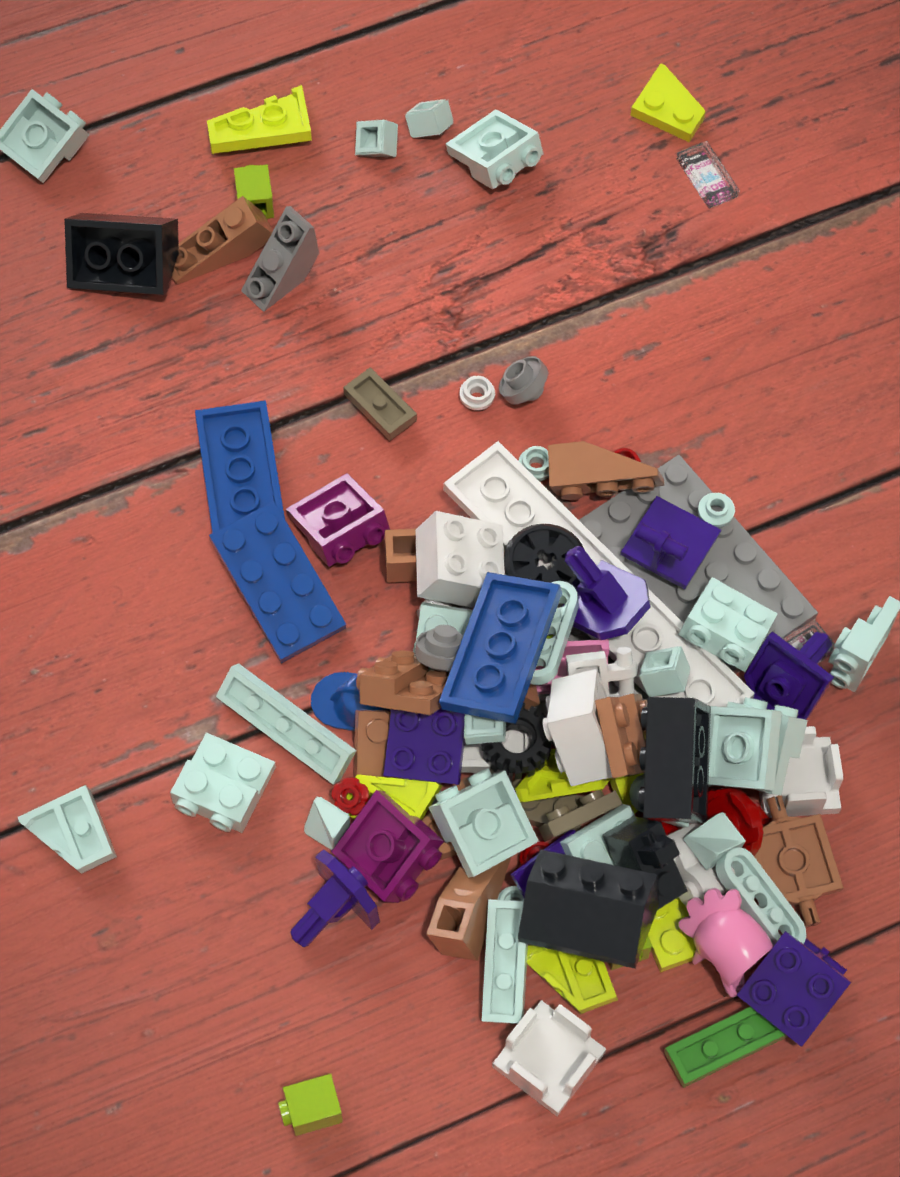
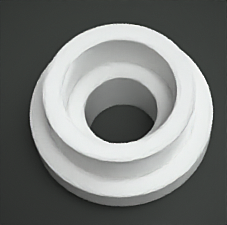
[460,376,495,410]

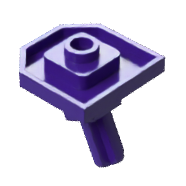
[561,546,651,640]
[744,631,834,720]
[290,849,380,947]

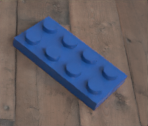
[195,400,285,533]
[209,501,346,664]
[439,572,562,724]

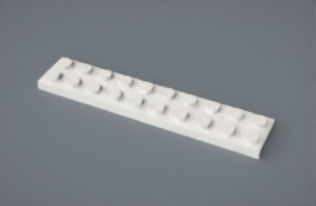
[443,441,755,707]

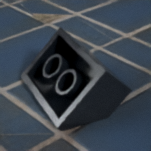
[64,213,179,295]
[638,697,711,824]
[518,849,659,969]

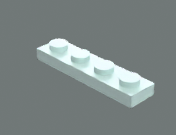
[216,663,357,784]

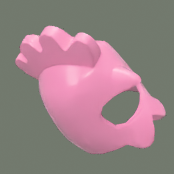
[679,888,773,998]

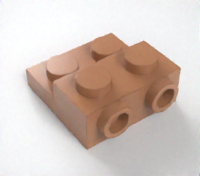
[356,650,449,715]
[595,693,647,778]

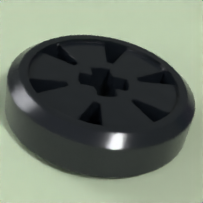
[504,524,585,589]

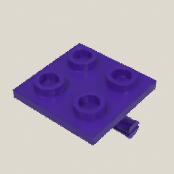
[620,496,721,589]
[383,708,465,785]
[737,931,851,1047]

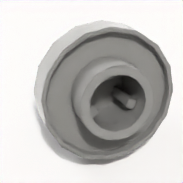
[499,356,549,404]
[415,625,464,672]

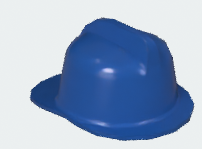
[311,672,391,731]

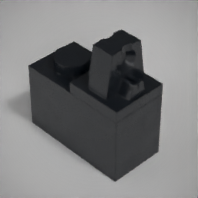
[602,816,687,910]

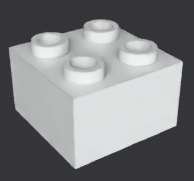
[415,511,505,608]
[543,669,612,786]

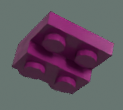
[286,473,390,567]
[331,790,444,903]

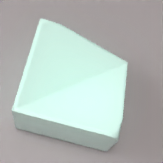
[405,99,453,138]
[355,120,398,157]
[639,646,690,697]
[304,796,350,850]
[683,812,746,870]

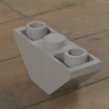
[241,206,319,312]

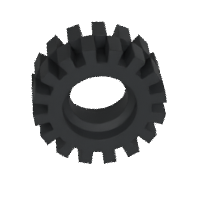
[481,703,552,779]

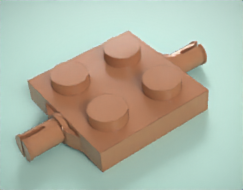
[755,795,843,927]

